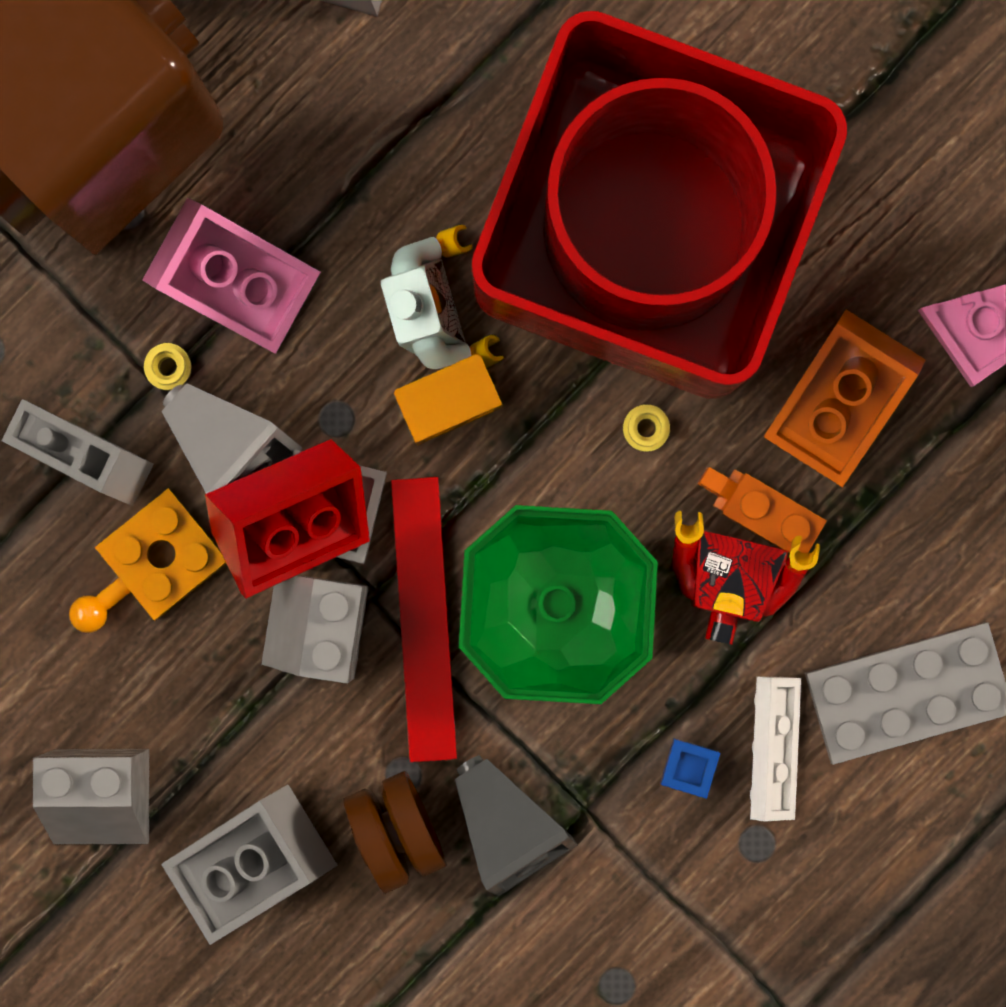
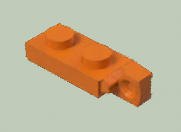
[698,467,827,554]

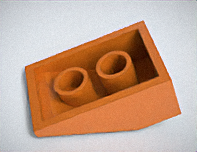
[764,309,926,488]

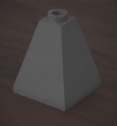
[455,755,578,896]

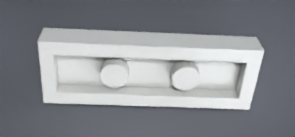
[750,677,801,821]

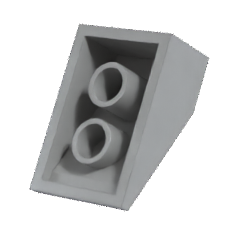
[161,785,338,945]

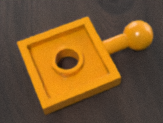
[69,488,227,633]

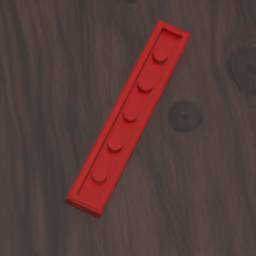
[391,477,457,762]

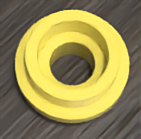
[144,343,192,390]
[623,405,670,452]

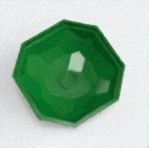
[459,505,658,704]

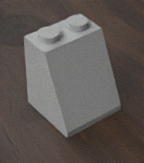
[261,575,369,683]
[33,749,149,844]

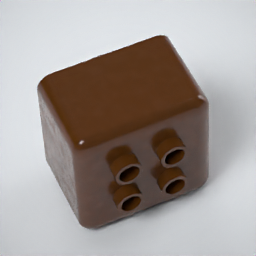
[0,0,223,256]

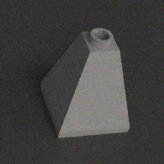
[161,383,302,494]

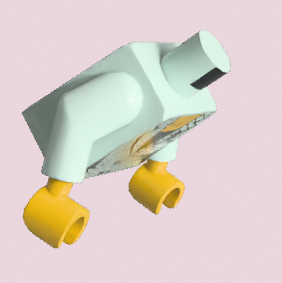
[381,225,504,369]

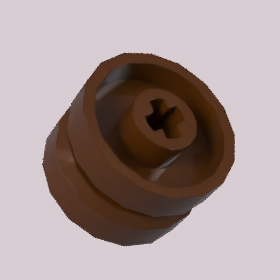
[343,771,447,894]

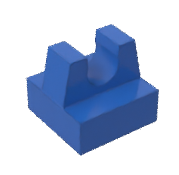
[660,738,720,799]

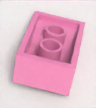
[142,198,321,354]

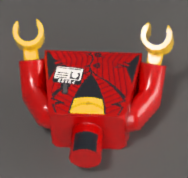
[672,511,820,645]

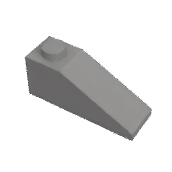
[1,399,154,506]

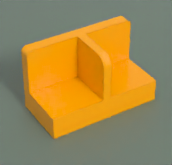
[394,354,503,446]

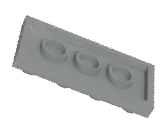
[805,622,1006,765]

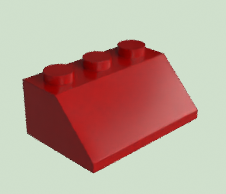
[205,439,370,599]

